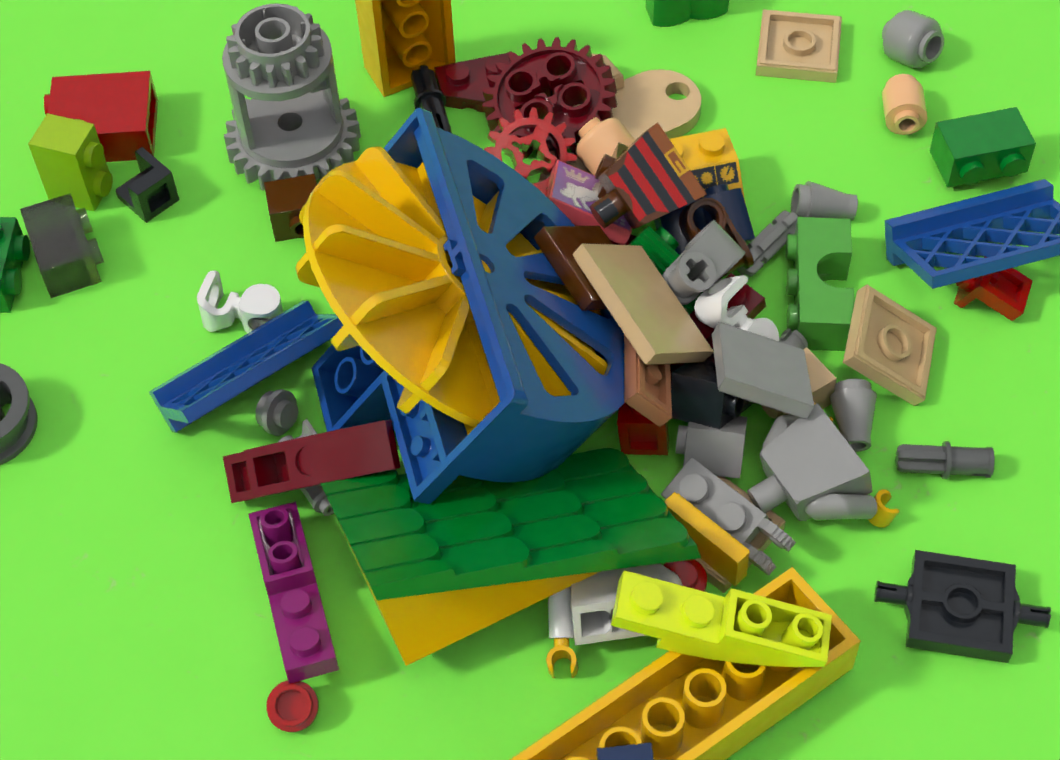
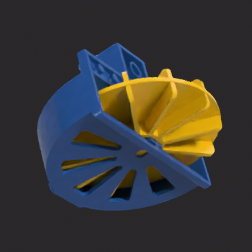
[296,108,625,504]

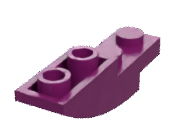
[249,501,339,684]

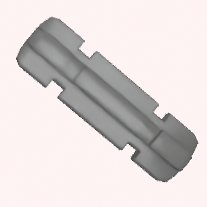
[737,210,799,277]

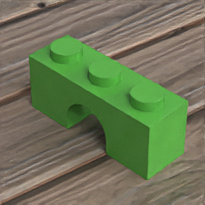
[786,217,854,351]

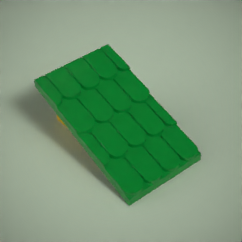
[320,448,701,666]

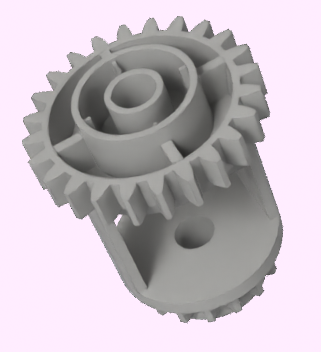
[222,3,361,190]

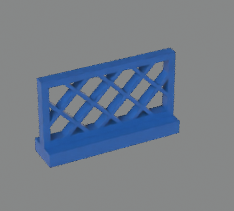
[885,179,1060,289]
[149,301,343,432]

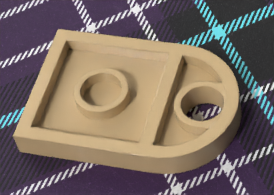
[572,69,701,140]

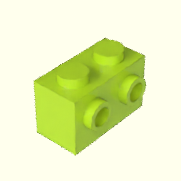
[28,113,113,212]

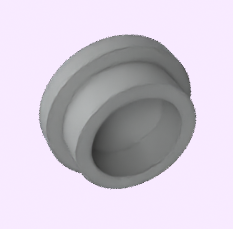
[256,389,298,436]

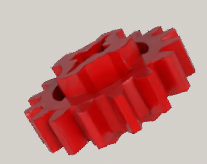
[484,107,577,196]

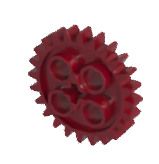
[482,37,617,161]

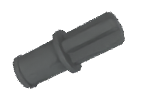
[895,441,995,479]

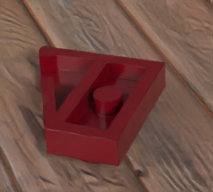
[434,53,525,112]

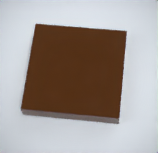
[534,226,612,311]

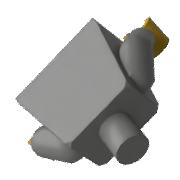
[747,403,900,528]

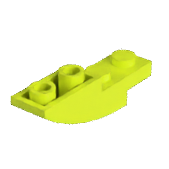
[611,570,832,667]

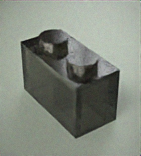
[20,193,104,298]

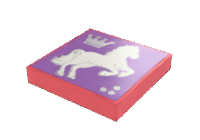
[546,160,632,245]

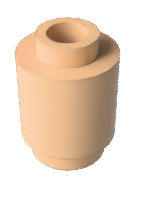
[882,74,928,135]

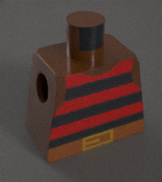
[589,122,706,229]

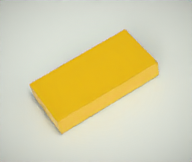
[664,492,750,587]

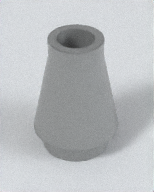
[791,181,858,220]
[830,379,877,452]

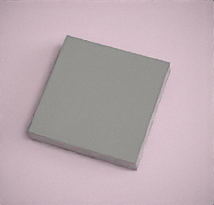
[712,322,814,419]

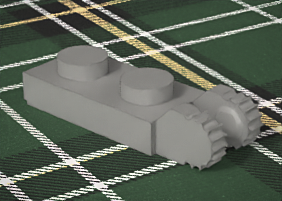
[661,457,796,575]

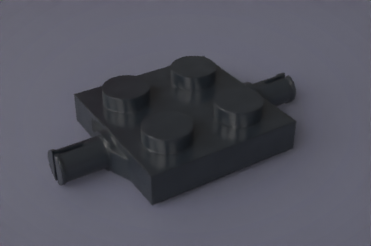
[874,550,1051,663]

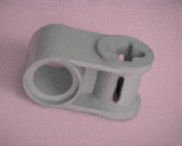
[662,219,746,305]

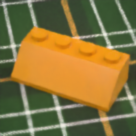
[355,0,456,97]

